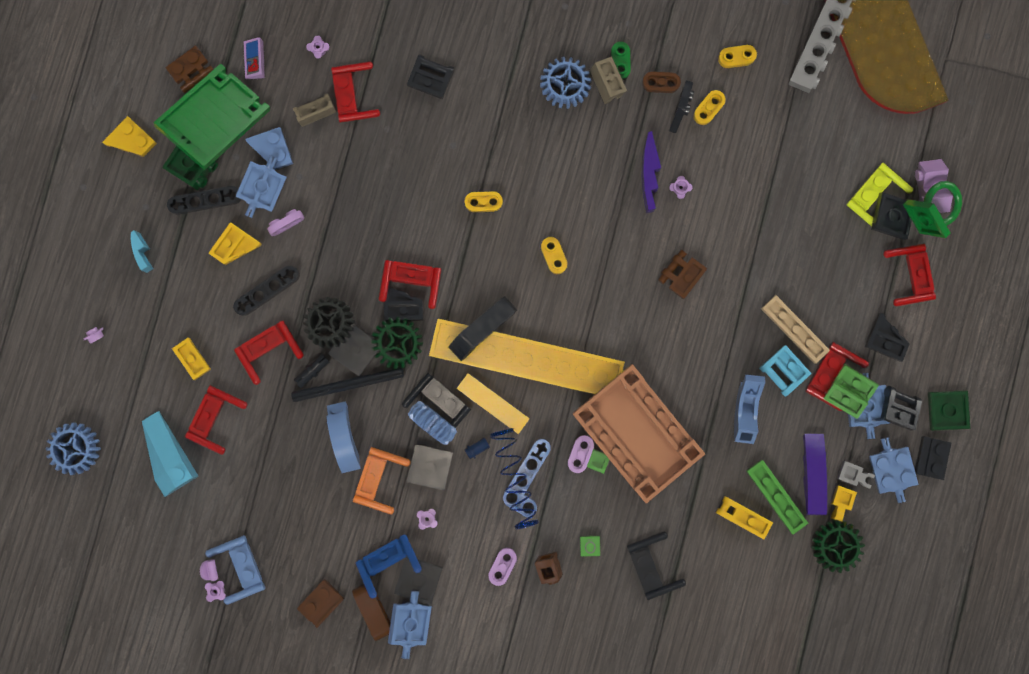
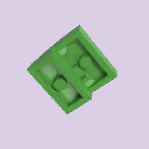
[823,364,879,419]

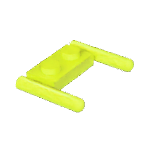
[846,162,913,226]

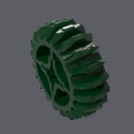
[371,317,423,369]
[811,520,865,573]

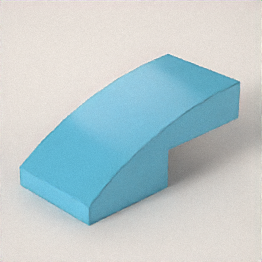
[131,230,153,273]

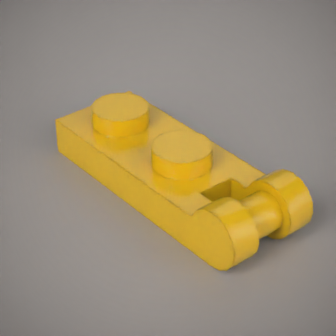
[716,496,773,539]

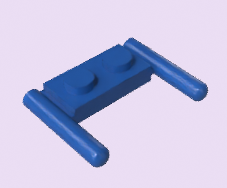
[356,535,422,599]

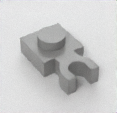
[837,461,875,489]

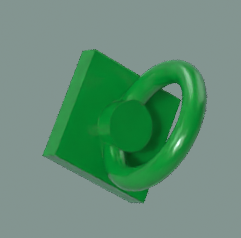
[903,181,962,238]

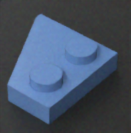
[246,127,293,170]

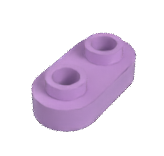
[267,209,305,236]
[568,435,594,473]
[489,548,517,586]

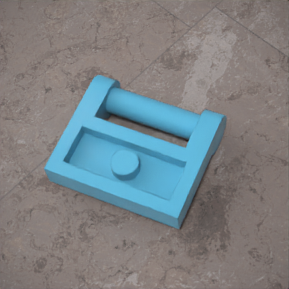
[759,345,812,397]

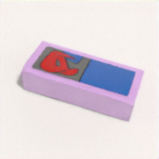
[244,38,265,79]

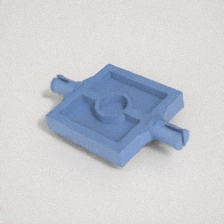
[236,155,286,218]
[848,373,890,439]
[869,437,919,503]
[388,591,432,659]

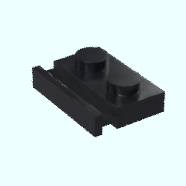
[915,436,951,480]

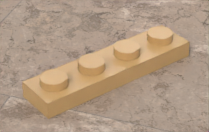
[761,295,830,364]

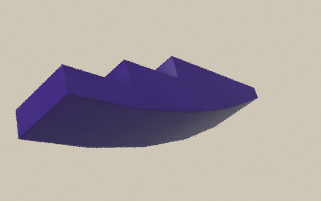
[641,131,661,213]
[803,434,827,515]

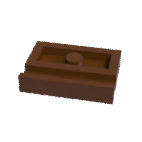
[297,579,345,628]

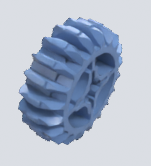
[540,57,591,109]
[408,401,457,445]
[46,423,101,475]

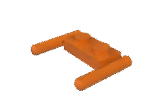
[353,447,411,515]

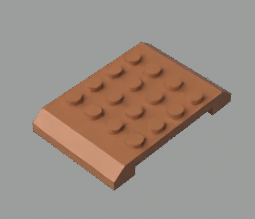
[572,364,705,503]

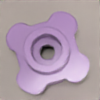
[307,36,329,58]
[669,176,692,199]
[84,327,104,344]
[417,509,437,530]
[205,581,226,602]

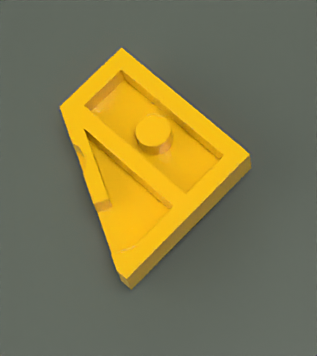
[102,116,157,157]
[209,222,262,265]

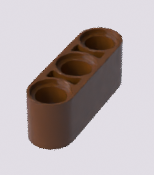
[352,584,391,641]

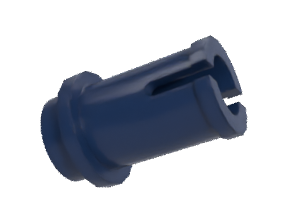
[464,437,490,459]

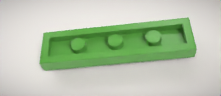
[746,460,808,534]

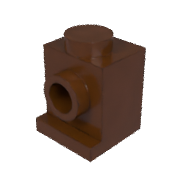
[535,552,563,585]

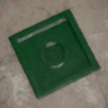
[928,391,971,431]

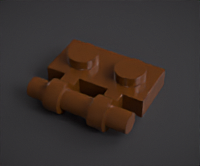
[165,45,214,93]
[658,250,707,299]

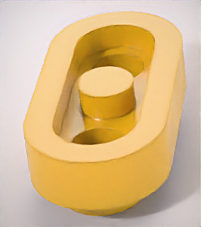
[718,45,757,68]
[694,90,726,125]
[465,192,503,212]
[541,237,567,274]

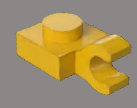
[831,486,857,522]

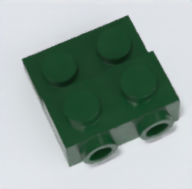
[162,138,218,190]

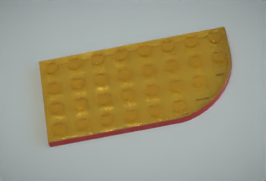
[824,0,949,114]

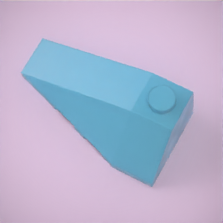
[142,411,198,497]

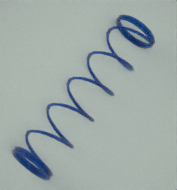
[490,428,539,530]

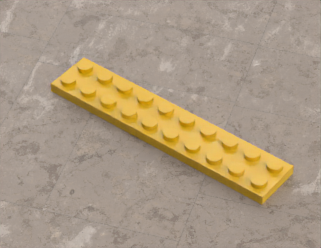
[429,319,625,394]

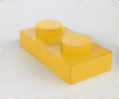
[172,338,211,380]

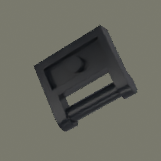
[407,54,455,99]
[880,386,922,431]

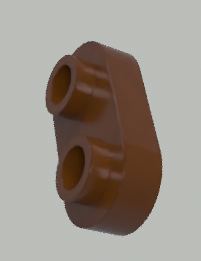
[642,72,681,93]

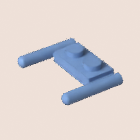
[205,535,265,605]

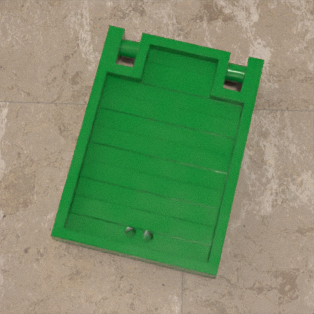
[154,64,270,170]

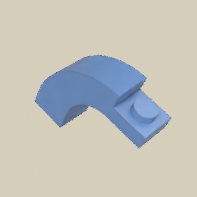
[734,374,765,444]
[326,401,361,473]

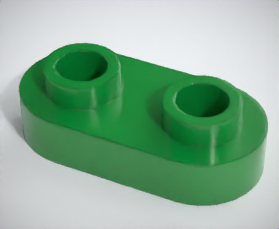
[611,42,631,81]

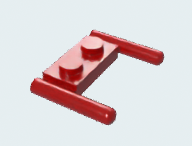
[331,62,380,123]
[883,244,936,306]
[379,260,441,309]
[234,321,304,385]
[805,342,869,411]
[185,385,247,455]

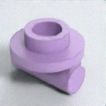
[200,560,218,581]

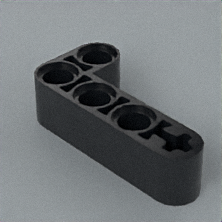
[448,296,518,361]

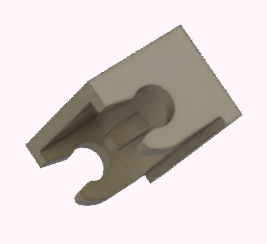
[590,57,627,104]
[293,93,336,127]

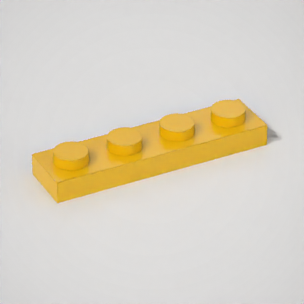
[457,374,529,434]

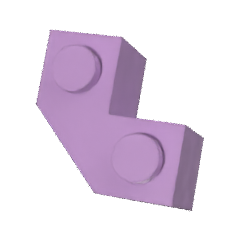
[915,159,953,213]

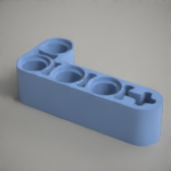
[503,439,551,517]

